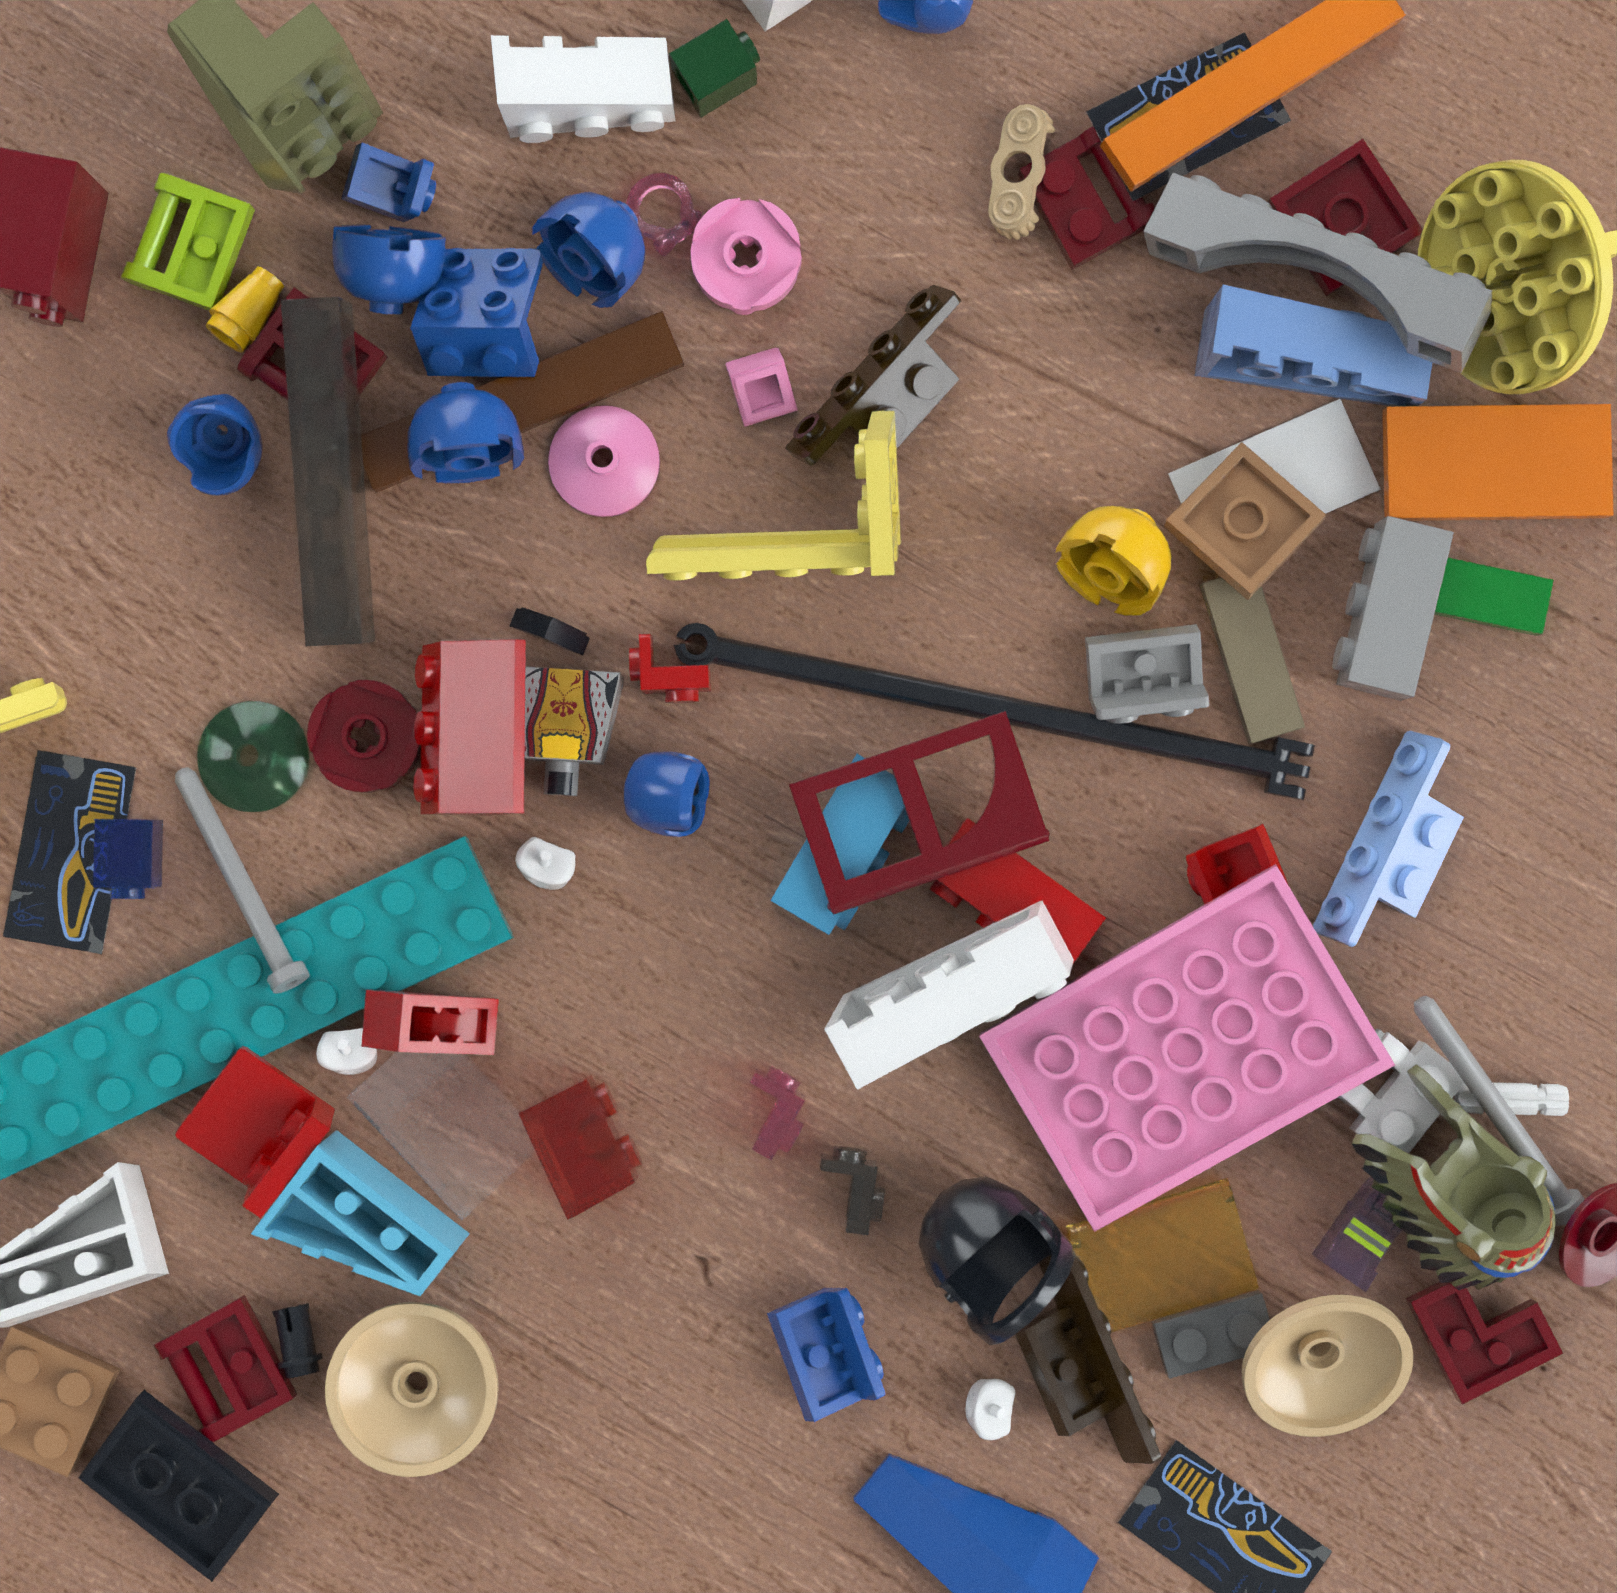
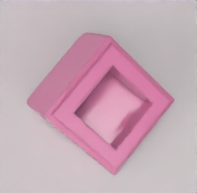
[725,348,798,427]

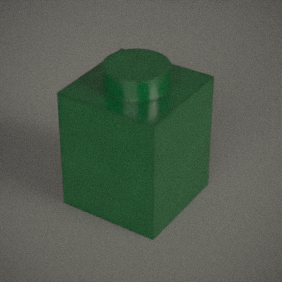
[669,19,760,118]

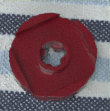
[307,680,421,793]

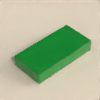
[1434,558,1554,636]

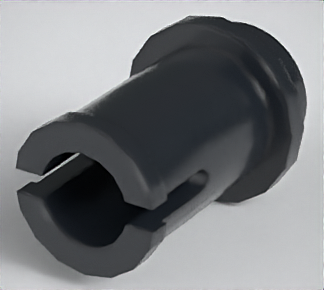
[272,1303,323,1379]

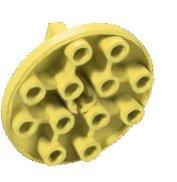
[1418,160,1617,394]

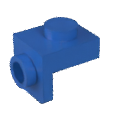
[341,143,436,222]

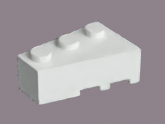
[491,35,675,143]
[0,1162,169,1328]

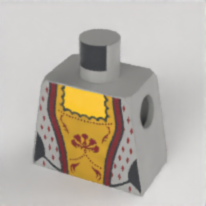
[524,667,624,796]

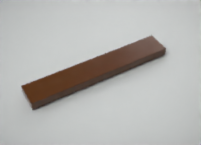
[352,311,684,493]

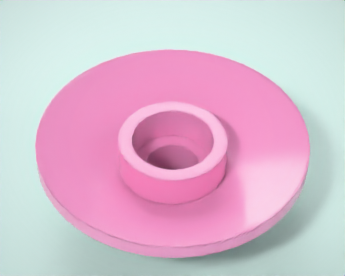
[548,406,660,517]

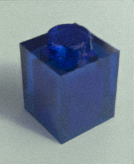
[93,819,163,899]

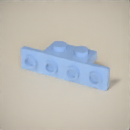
[1313,731,1464,947]

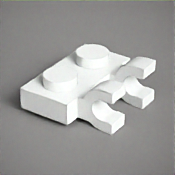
[1338,1029,1464,1153]

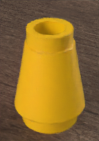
[206,266,284,353]

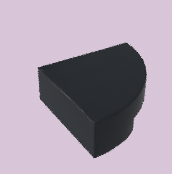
[509,607,590,656]

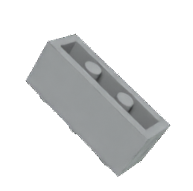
[1332,516,1454,701]

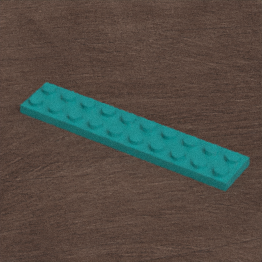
[0,836,515,1180]

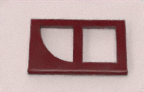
[789,711,1050,915]

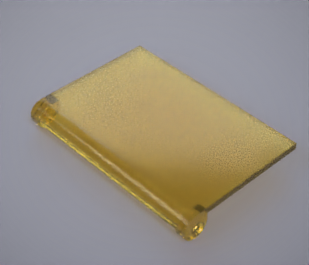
[1065,1178,1259,1333]

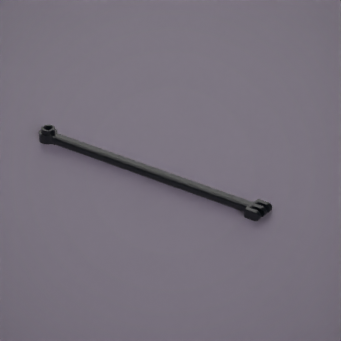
[674,623,1315,800]

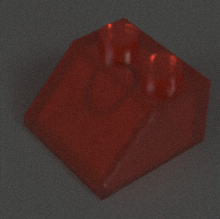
[518,1074,642,1220]

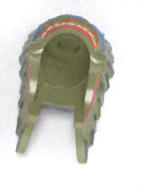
[1352,1064,1556,1290]

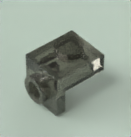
[819,1146,885,1235]

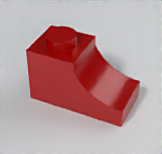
[361,990,499,1055]

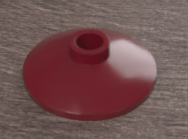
[1559,1183,1617,1287]

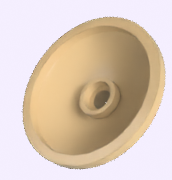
[1242,1295,1413,1437]
[325,1302,499,1477]

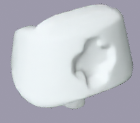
[515,837,575,890]
[316,1028,377,1075]
[965,1379,1015,1440]

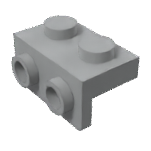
[1085,624,1209,724]

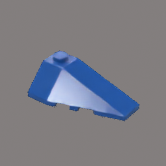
[853,1453,1099,1593]

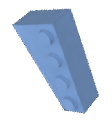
[1194,284,1432,407]

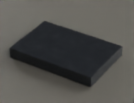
[78,1389,279,1582]

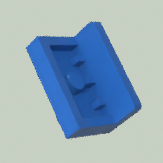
[767,1288,885,1422]

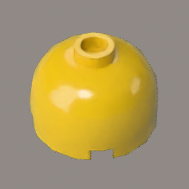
[1055,506,1171,616]

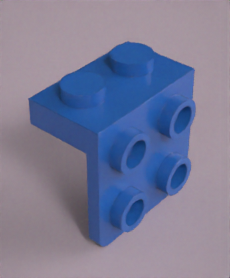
[410,248,543,377]

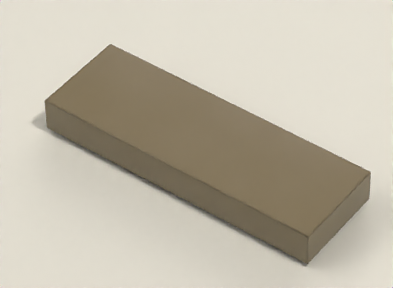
[1199,577,1305,745]

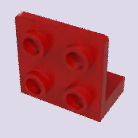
[175,1046,335,1218]

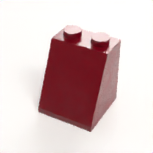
[0,147,109,327]

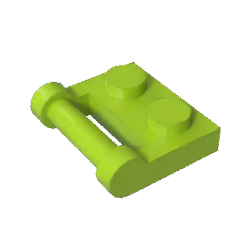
[121,173,255,311]

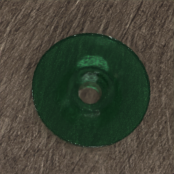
[197,701,310,813]

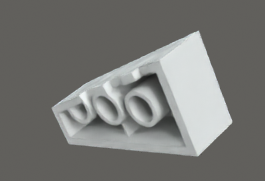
[824,901,1074,1090]

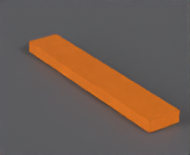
[1100,0,1406,192]

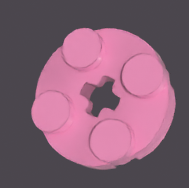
[690,198,801,315]

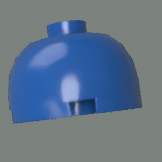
[532,192,645,308]
[332,225,446,314]
[407,382,525,484]

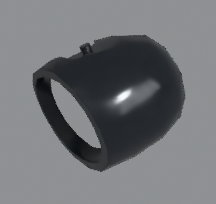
[918,1177,1075,1345]

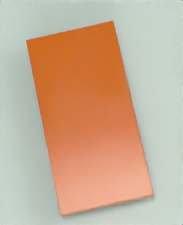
[1382,404,1614,521]

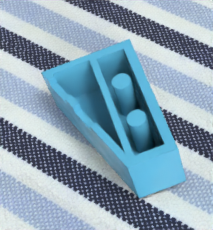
[251,1130,470,1296]

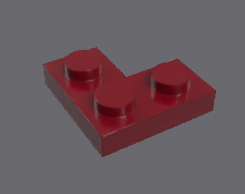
[1406,1281,1563,1405]

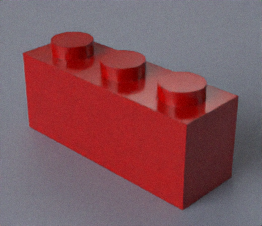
[929,818,1106,964]

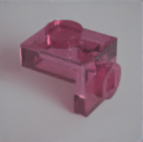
[750,1066,805,1161]

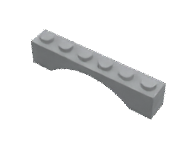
[1143,173,1492,373]

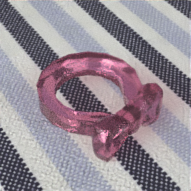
[626,173,703,257]

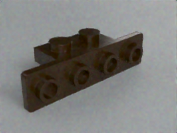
[785,285,961,466]
[1015,1254,1161,1464]

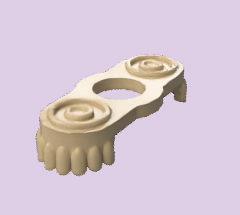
[988,104,1055,240]

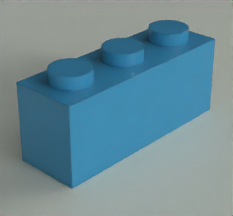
[770,754,909,935]

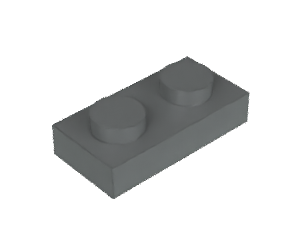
[1151,1290,1270,1379]

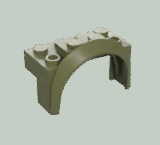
[167,0,383,194]

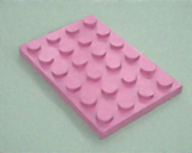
[979,864,1395,1232]

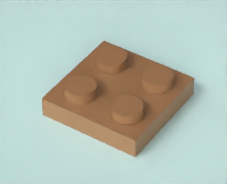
[1164,442,1326,600]
[0,1323,121,1477]

